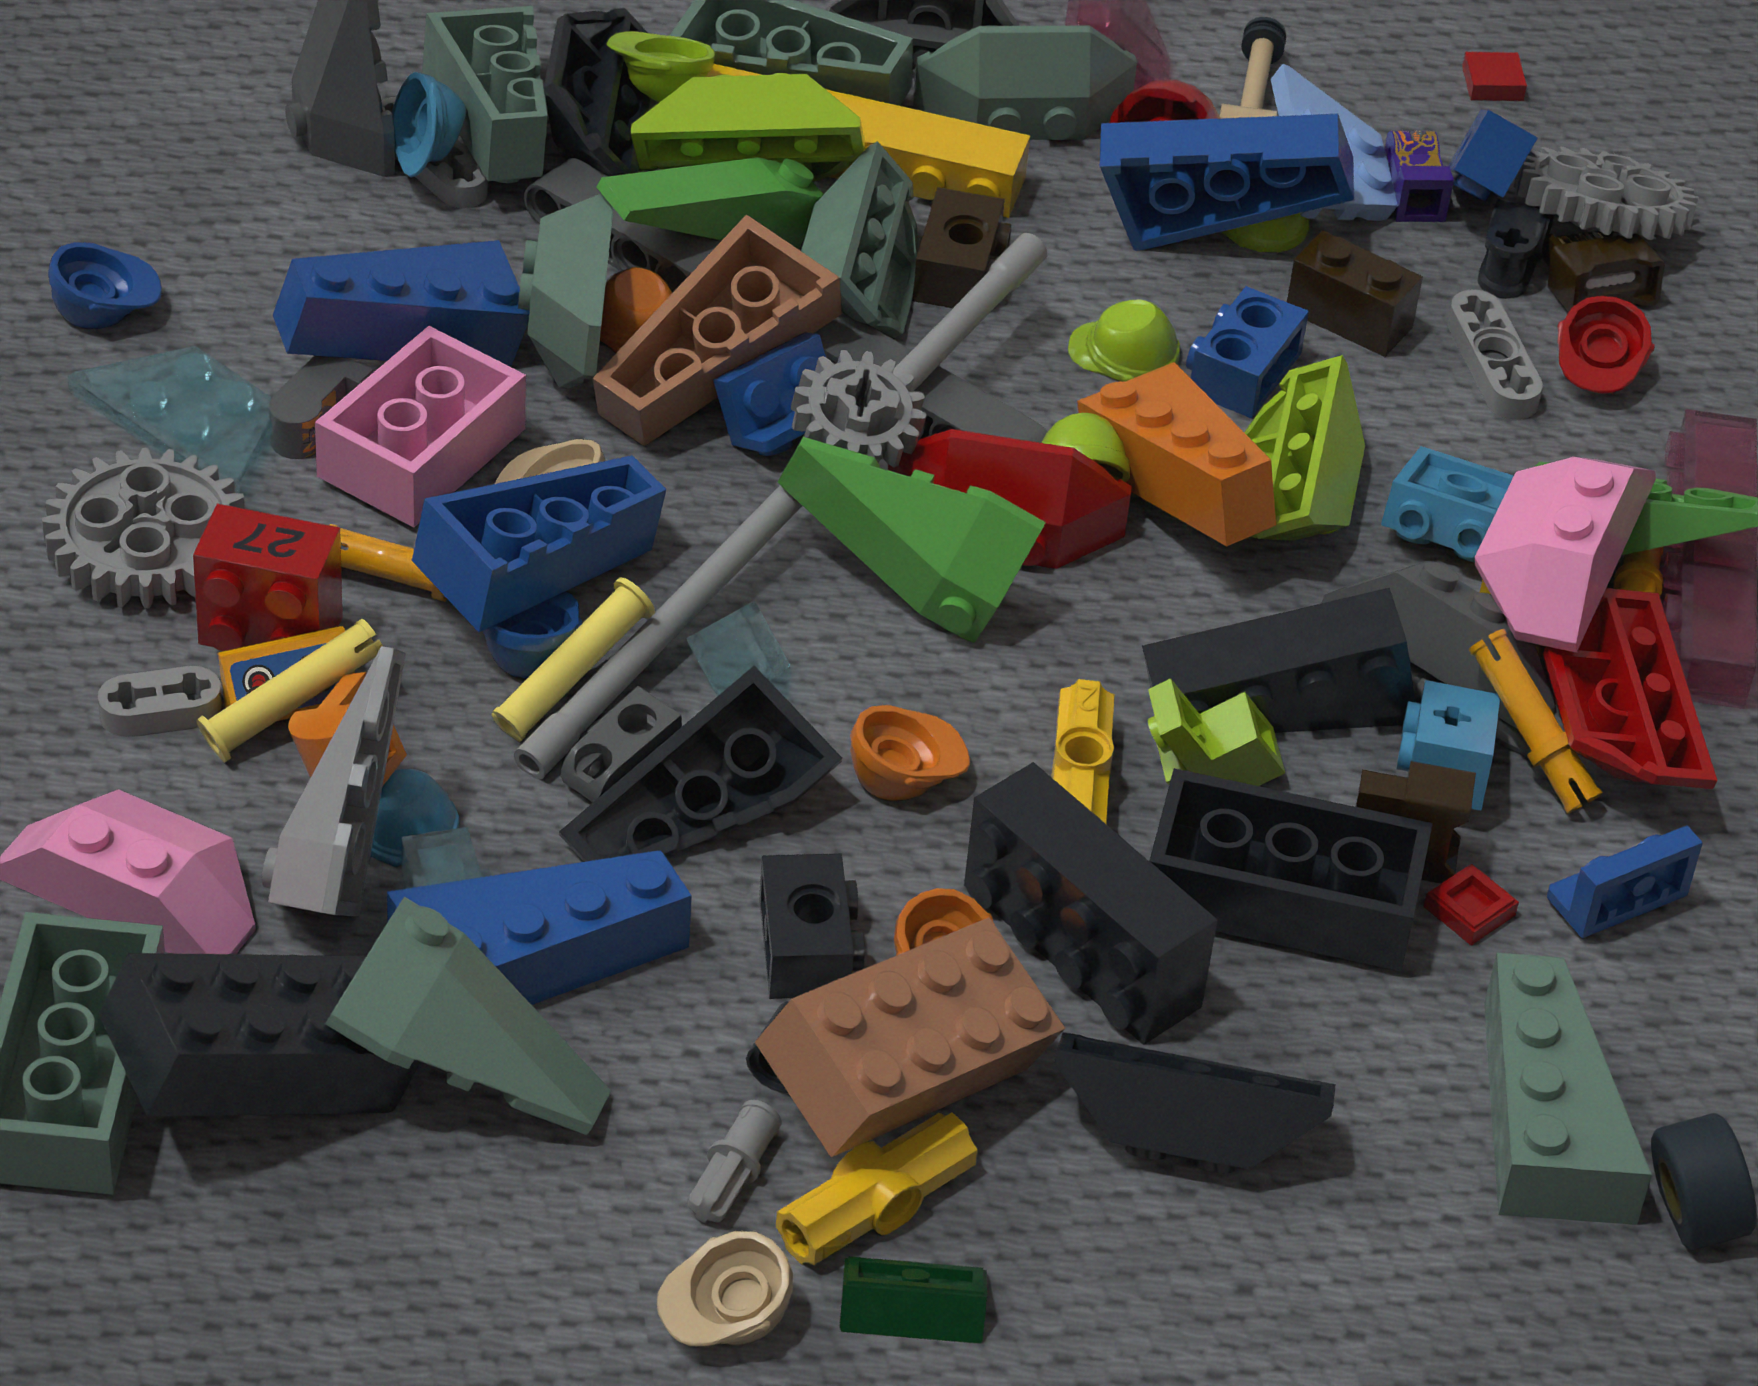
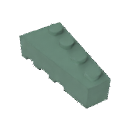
[422,6,548,183]
[1484,952,1652,1225]

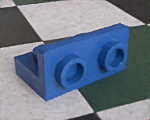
[713,332,826,456]
[1547,825,1703,938]

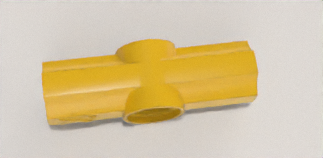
[1051,679,1115,825]
[776,1112,978,1265]

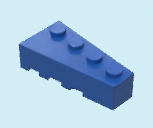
[1100,114,1354,251]
[273,240,530,367]

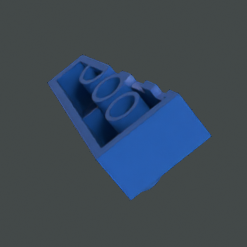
[412,455,667,632]
[387,850,692,1005]

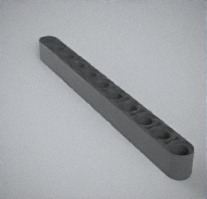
[524,158,1047,443]

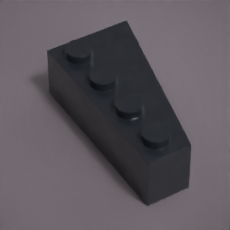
[1142,587,1415,733]

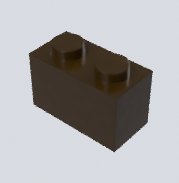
[1287,230,1423,357]

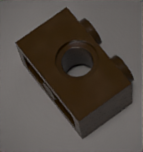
[912,187,1012,308]

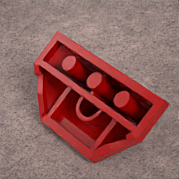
[888,429,1132,569]
[1543,588,1718,789]

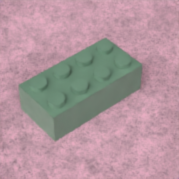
[0,912,165,1195]

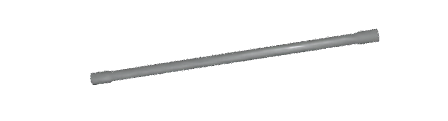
[514,233,1048,780]

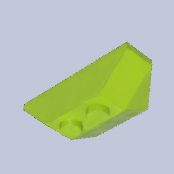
[631,73,866,181]
[1244,355,1365,541]

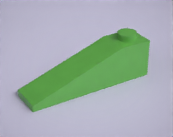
[596,157,824,249]
[777,437,1045,643]
[1534,461,1758,555]

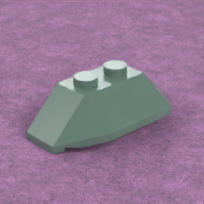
[913,25,1137,140]
[801,141,919,339]
[518,194,614,388]

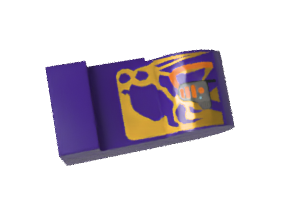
[1385,131,1454,222]

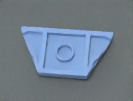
[1271,64,1398,221]

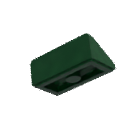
[839,1256,987,1344]

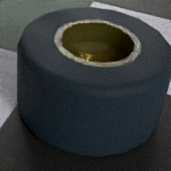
[1651,1113,1757,1250]

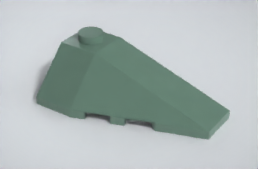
[325,897,611,1135]

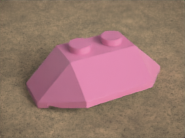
[1475,457,1656,653]
[0,789,255,954]

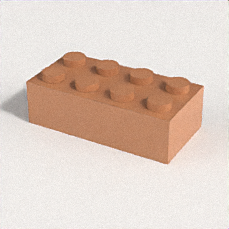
[755,917,1066,1158]

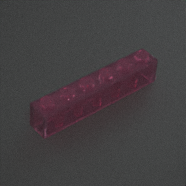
[1662,409,1757,709]

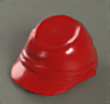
[1557,296,1655,394]

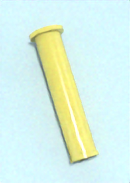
[492,577,655,742]
[196,619,383,763]

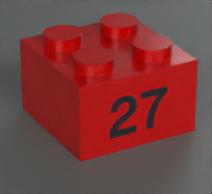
[193,504,343,651]

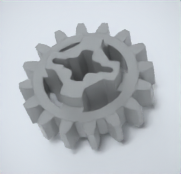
[791,350,926,467]

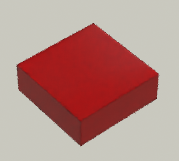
[1462,52,1527,101]
[1424,863,1519,945]

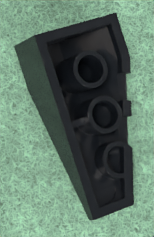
[559,665,843,862]

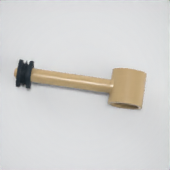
[1220,17,1287,118]

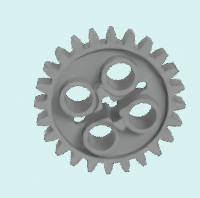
[1513,146,1699,240]
[42,448,245,608]

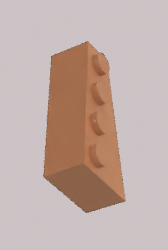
[593,214,842,446]

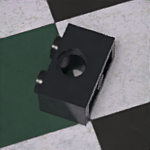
[759,853,865,999]

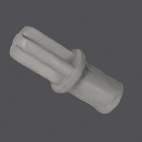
[687,1100,782,1224]

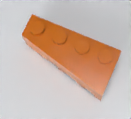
[1077,362,1276,547]

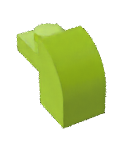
[1148,678,1285,786]

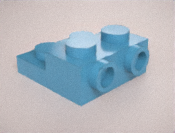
[1381,446,1514,562]

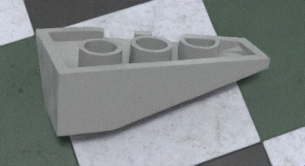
[262,646,406,916]

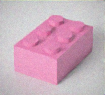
[315,326,526,528]

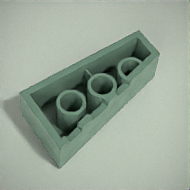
[669,0,913,106]

